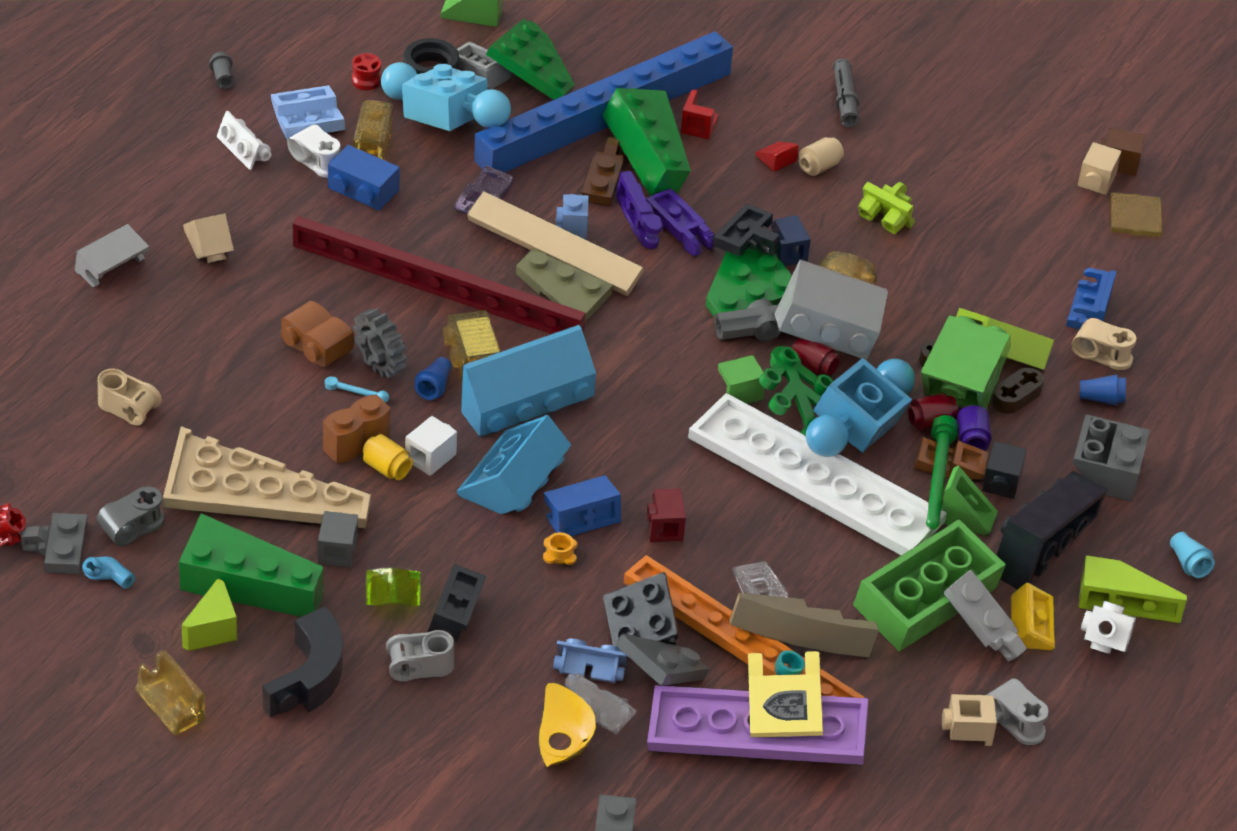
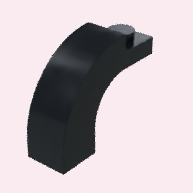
[262,606,343,718]

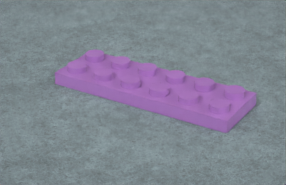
[647,685,868,765]

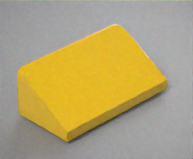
[1011,582,1055,651]

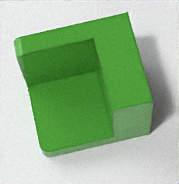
[718,355,764,404]

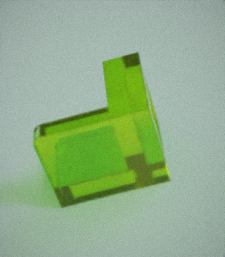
[366,567,421,607]

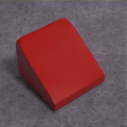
[755,141,799,172]

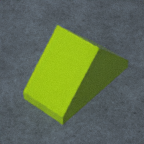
[182,579,237,651]

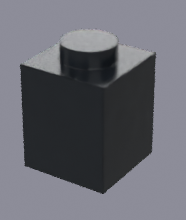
[982,441,1027,499]

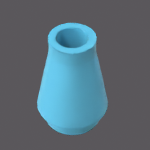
[1170,532,1215,578]

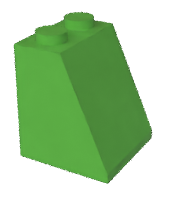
[921,315,1011,410]

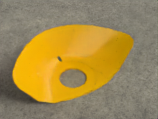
[539,683,596,767]

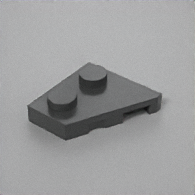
[616,634,710,686]

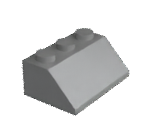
[774,260,888,360]

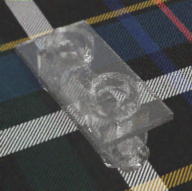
[565,673,637,735]

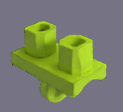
[858,182,915,235]

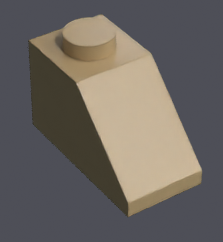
[183,213,234,263]

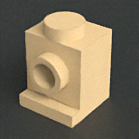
[942,694,997,746]

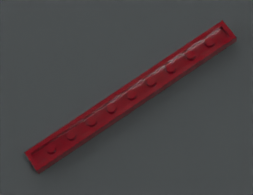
[292,216,585,334]

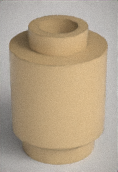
[799,137,844,176]

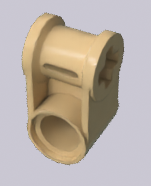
[1072,318,1137,370]
[98,369,162,426]

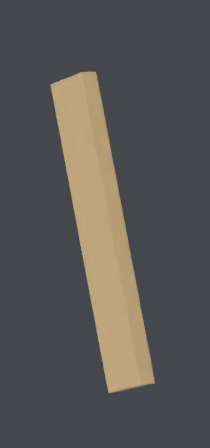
[467,191,644,297]

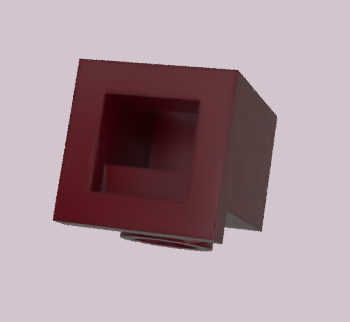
[647,488,686,542]

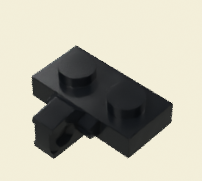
[713,203,780,257]

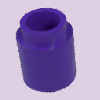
[956,405,992,451]

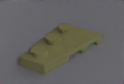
[516,248,613,322]

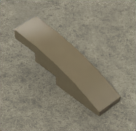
[729,593,879,658]

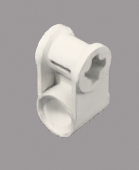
[287,124,340,178]

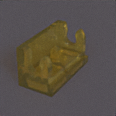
[136,650,205,736]

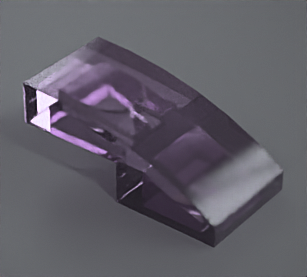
[454,165,514,214]

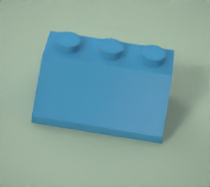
[456,415,571,514]

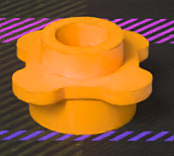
[543,532,577,565]

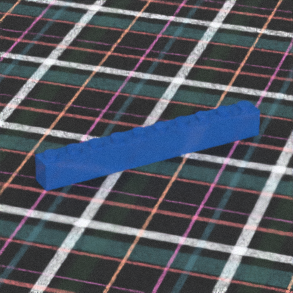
[474,31,733,178]

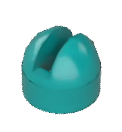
[775,650,805,675]

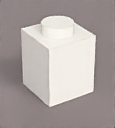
[405,416,457,476]

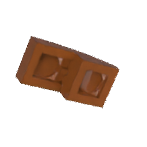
[914,437,989,480]

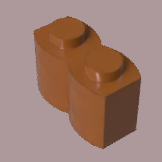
[281,301,354,367]
[323,394,391,464]

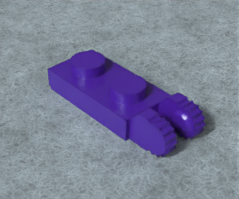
[615,171,663,249]
[645,188,715,256]

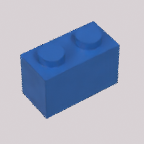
[328,145,400,211]

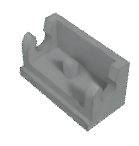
[75,224,149,287]

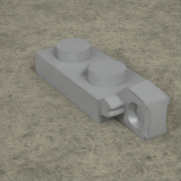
[944,570,1027,662]

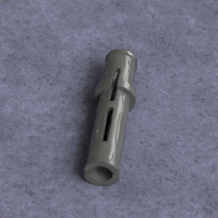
[833,59,860,127]

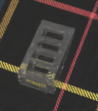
[733,561,790,598]

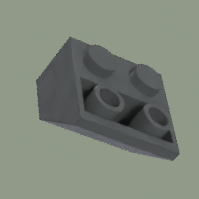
[1073,414,1150,502]

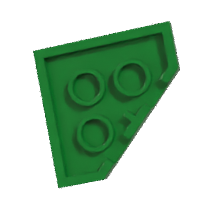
[486,19,575,100]
[706,248,792,318]

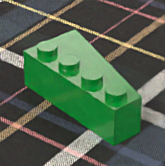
[602,88,691,196]
[179,514,323,617]

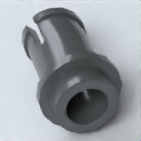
[209,52,235,89]

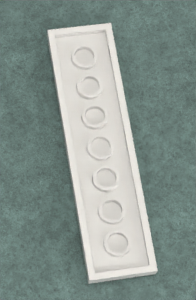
[688,393,947,556]

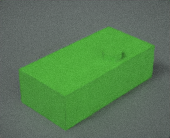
[853,519,1006,652]

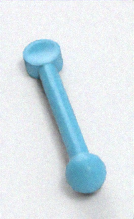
[325,376,389,403]

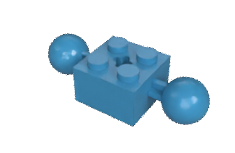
[806,358,915,457]

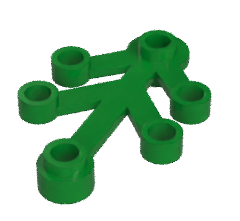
[759,346,834,436]

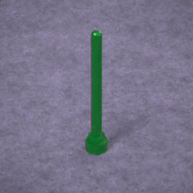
[926,415,958,529]

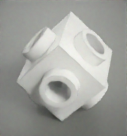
[1081,601,1136,654]

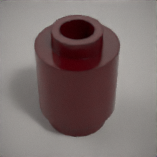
[792,338,840,377]
[907,393,959,431]

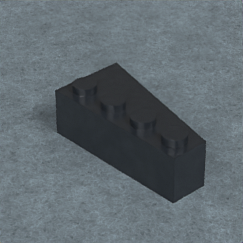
[997,471,1107,590]

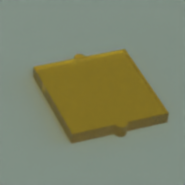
[1110,192,1162,237]

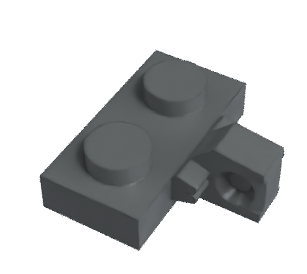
[21,513,88,574]

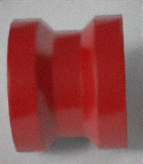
[352,53,381,90]

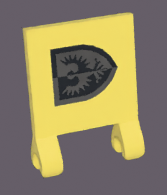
[748,651,823,738]

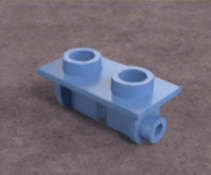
[553,638,627,684]

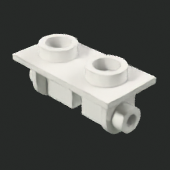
[217,111,271,170]

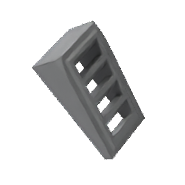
[457,42,511,89]

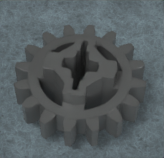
[353,308,407,378]

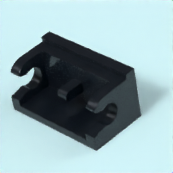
[428,564,486,643]

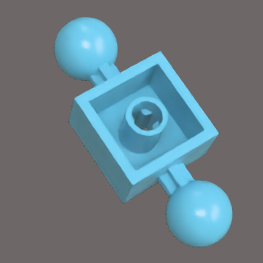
[381,62,511,131]

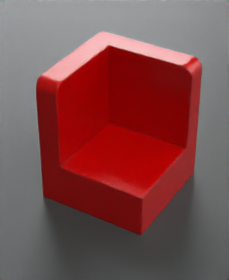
[680,90,718,140]

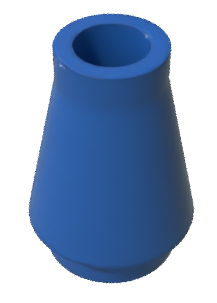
[415,357,452,400]
[1080,374,1126,406]

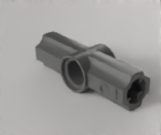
[714,299,781,341]

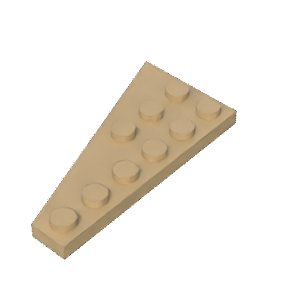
[163,426,371,528]

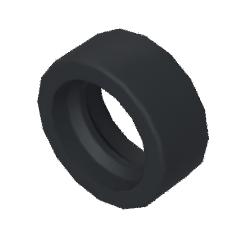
[403,38,459,74]

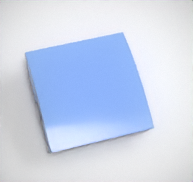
[271,85,345,139]

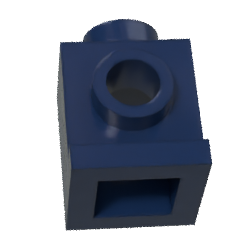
[771,215,811,266]

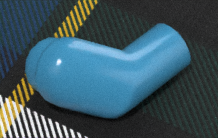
[82,557,135,589]

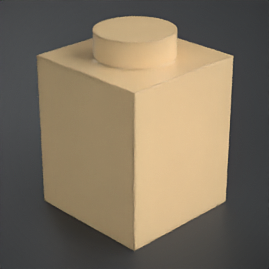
[1078,142,1121,195]

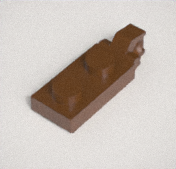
[581,137,624,206]

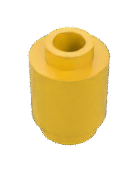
[363,434,413,480]

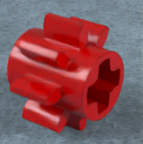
[0,503,26,547]

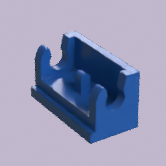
[1066,268,1117,330]
[544,475,621,536]

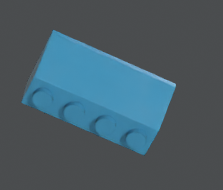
[461,325,596,437]

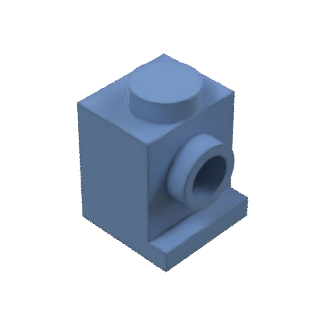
[556,194,588,240]

